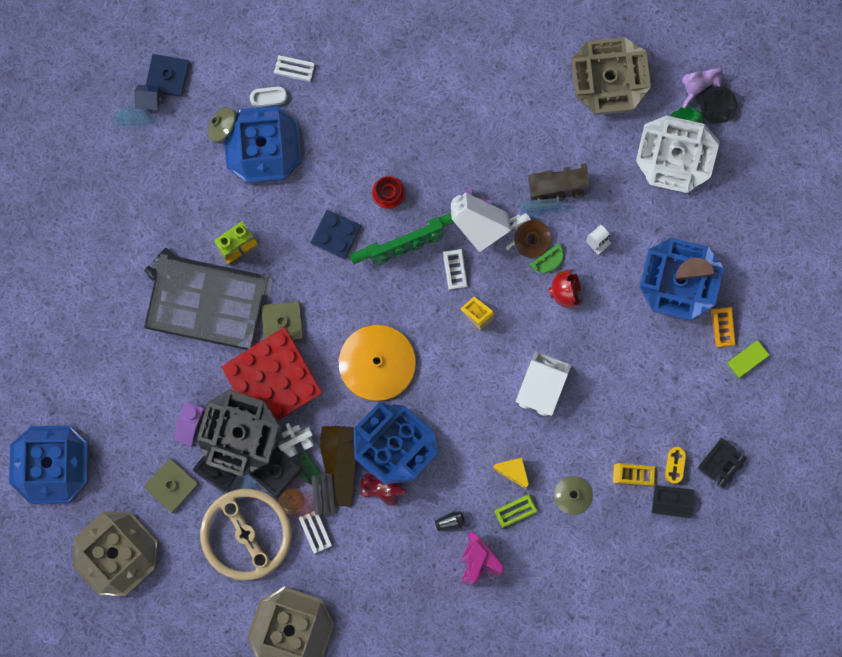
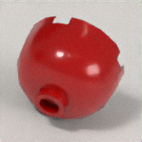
[549,269,582,308]

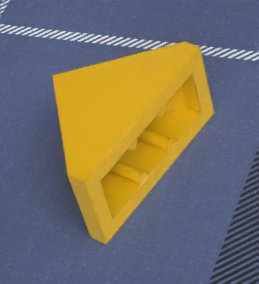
[460,296,495,330]
[493,457,529,489]

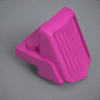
[461,531,504,586]

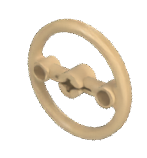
[200,489,292,580]

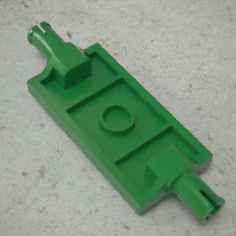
[349,213,455,265]

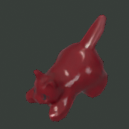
[360,473,406,506]

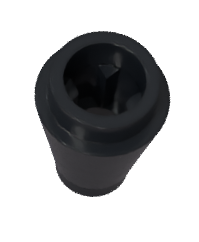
[435,510,465,531]

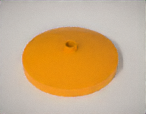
[339,325,416,402]

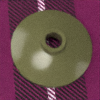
[208,107,236,142]
[554,476,593,515]

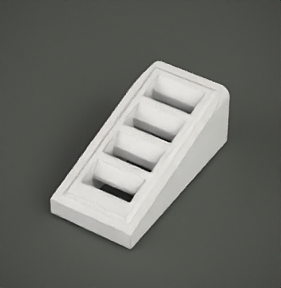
[442,249,468,290]

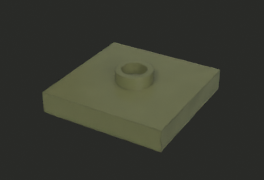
[261,301,303,340]
[144,458,199,513]

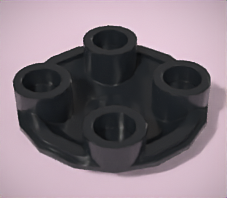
[700,86,737,123]

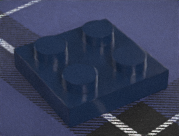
[310,210,361,260]

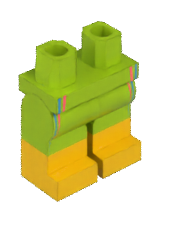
[214,221,258,265]

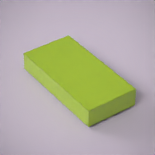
[726,340,769,379]

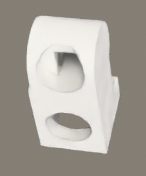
[586,225,611,255]

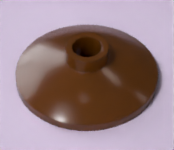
[514,220,551,258]

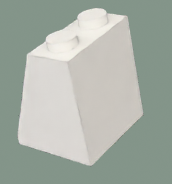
[451,193,511,252]
[516,351,571,416]

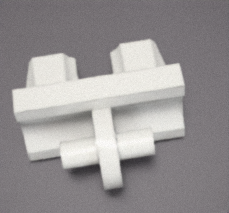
[278,423,314,458]

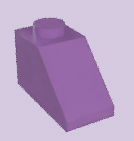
[174,402,205,447]

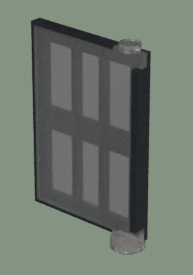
[144,254,273,350]

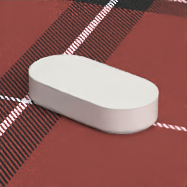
[250,86,287,108]

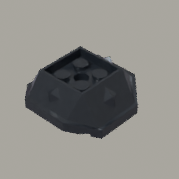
[197,389,281,476]

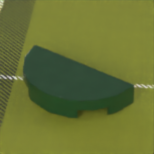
[297,450,322,485]

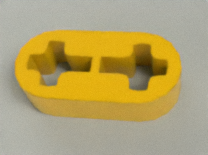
[665,447,686,484]

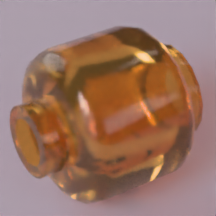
[279,488,305,515]

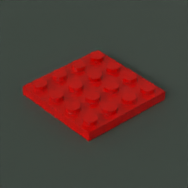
[221,327,323,421]

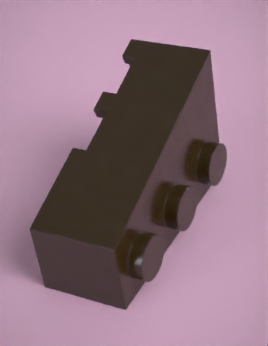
[528,163,590,203]

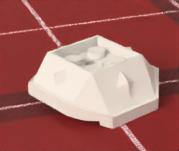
[636,116,720,193]

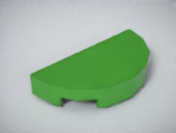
[529,243,563,273]

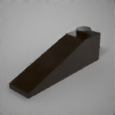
[320,426,357,507]

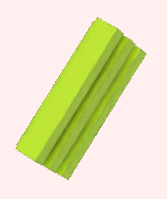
[494,494,538,529]

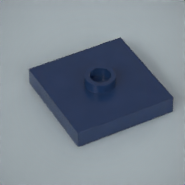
[146,54,189,97]

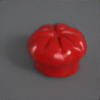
[372,176,406,209]

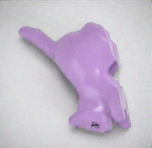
[682,68,723,108]

